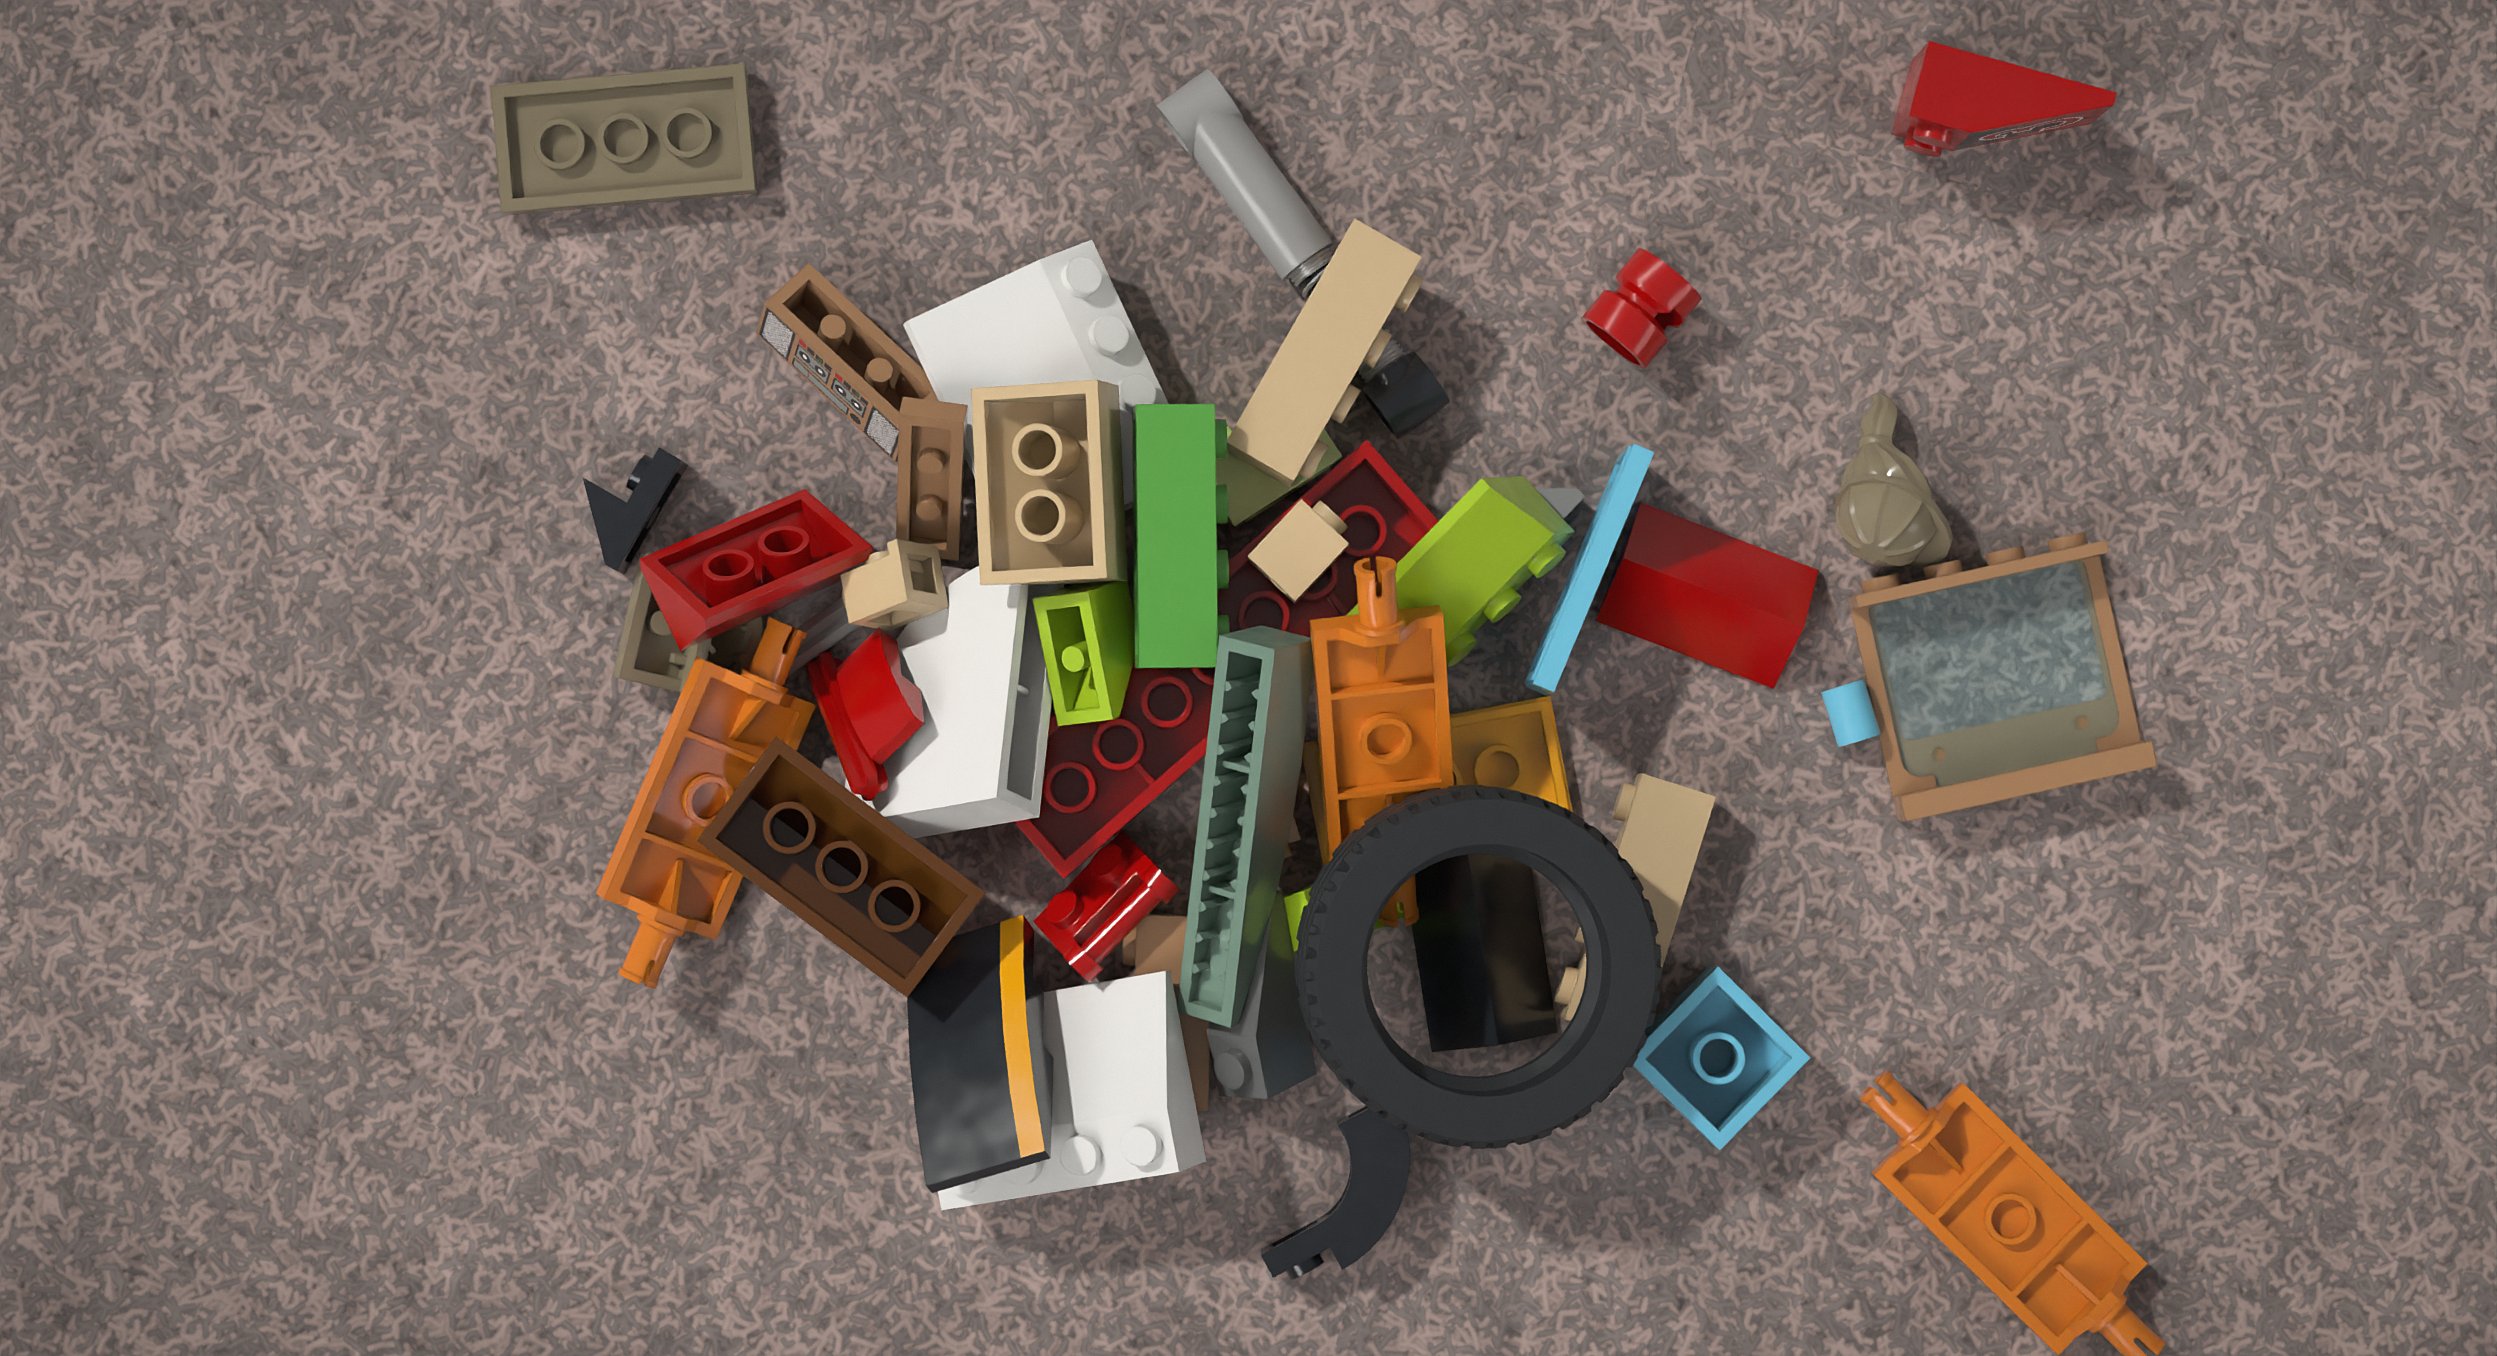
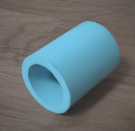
[1821,679,1881,747]

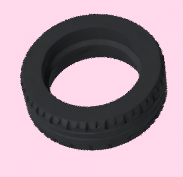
[1295,785,1662,1149]

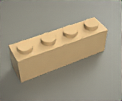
[1227,218,1424,488]
[1554,773,1716,1021]

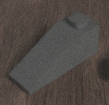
[1208,890,1317,1099]

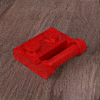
[1033,831,1180,982]

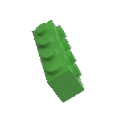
[1132,404,1230,668]

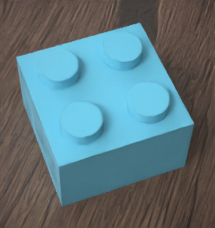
[1633,964,1810,1150]

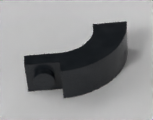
[1261,1106,1410,1280]

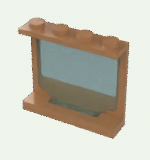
[1848,532,2157,821]

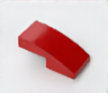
[836,627,925,765]

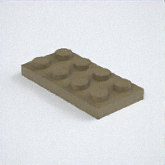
[490,63,758,216]

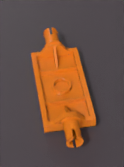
[1310,556,1454,927]
[596,617,816,989]
[1859,1070,2166,1356]

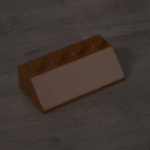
[697,736,986,997]

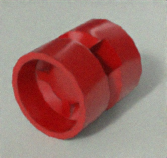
[1581,248,1702,370]

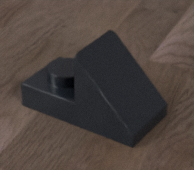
[583,447,688,574]

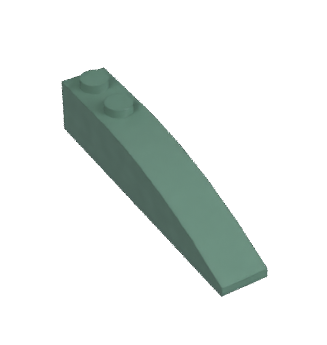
[1177,625,1313,1028]

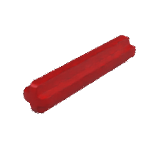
[805,652,889,801]

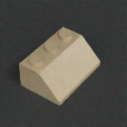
[971,379,1128,586]

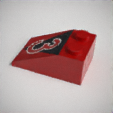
[1891,41,2117,157]

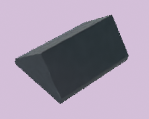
[1411,854,1558,1052]

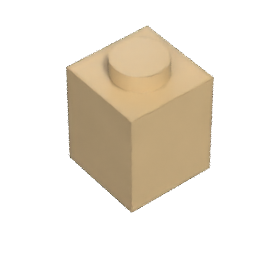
[1248,499,1349,604]

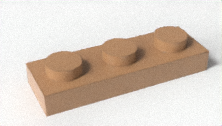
[896,397,968,561]

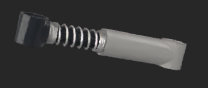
[1155,69,1450,440]

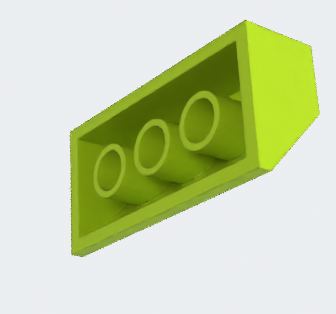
[1346,476,1575,667]

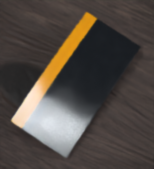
[907,915,1054,1193]

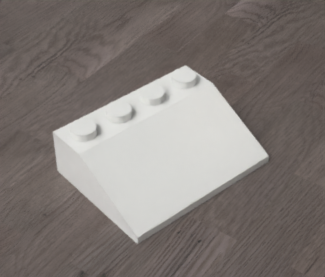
[903,240,1169,511]
[938,970,1206,1210]

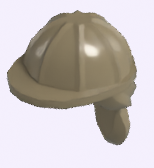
[1835,393,1953,568]

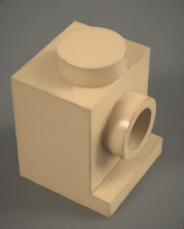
[841,539,949,631]

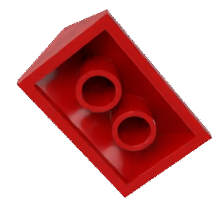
[639,489,873,651]
[1595,502,1819,689]

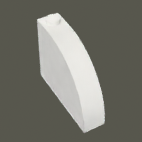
[845,566,1064,838]

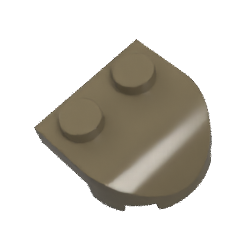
[612,553,762,693]

